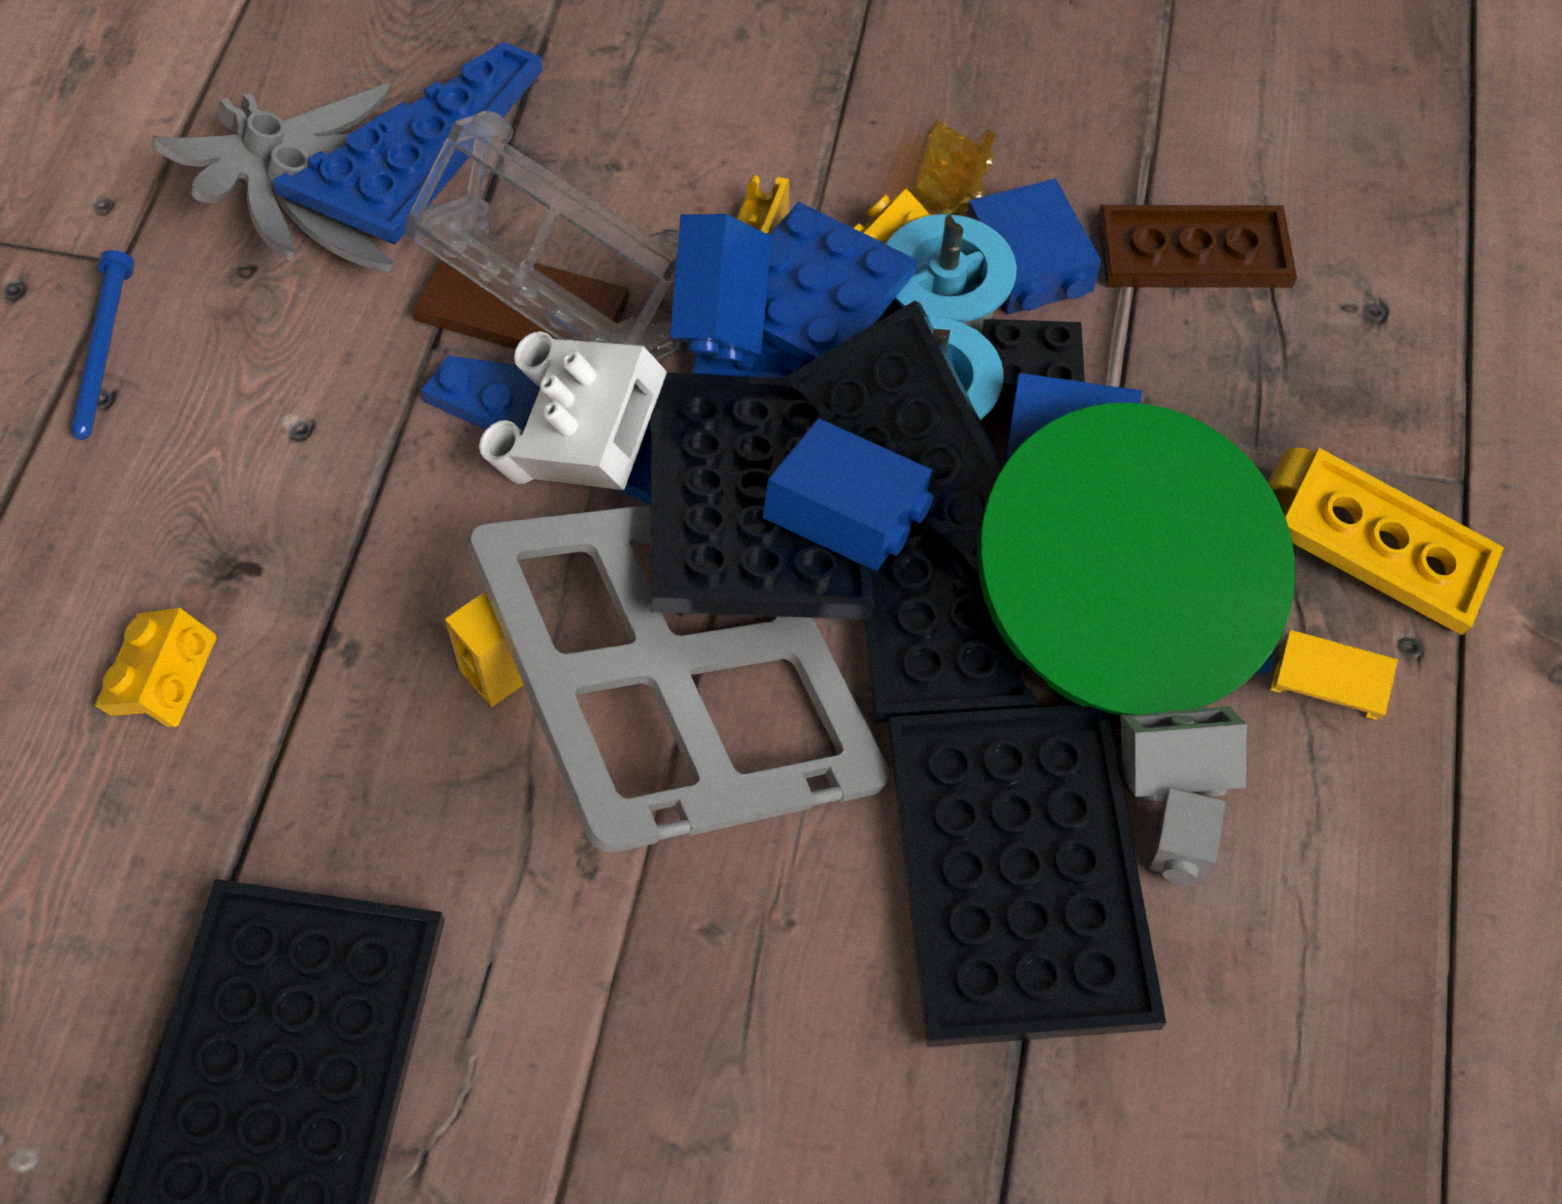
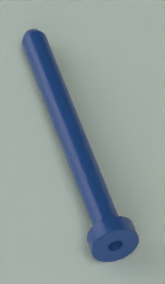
[71,250,135,440]

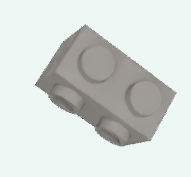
[1121,706,1247,801]

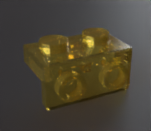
[908,120,996,215]

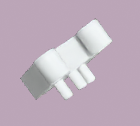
[479,331,667,490]

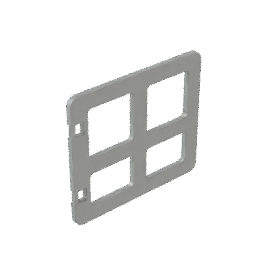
[468,505,890,853]

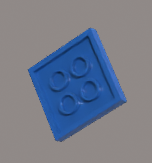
[763,201,917,363]

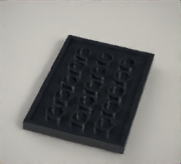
[650,372,875,620]
[888,704,1167,1047]
[112,879,445,1204]

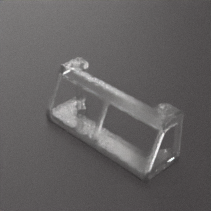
[405,111,682,361]

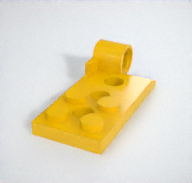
[1268,447,1504,635]

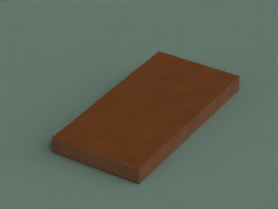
[1097,205,1297,288]
[413,240,629,349]

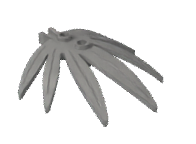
[152,83,442,272]

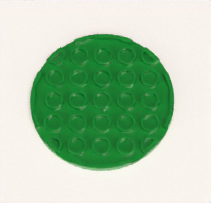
[977,402,1295,717]

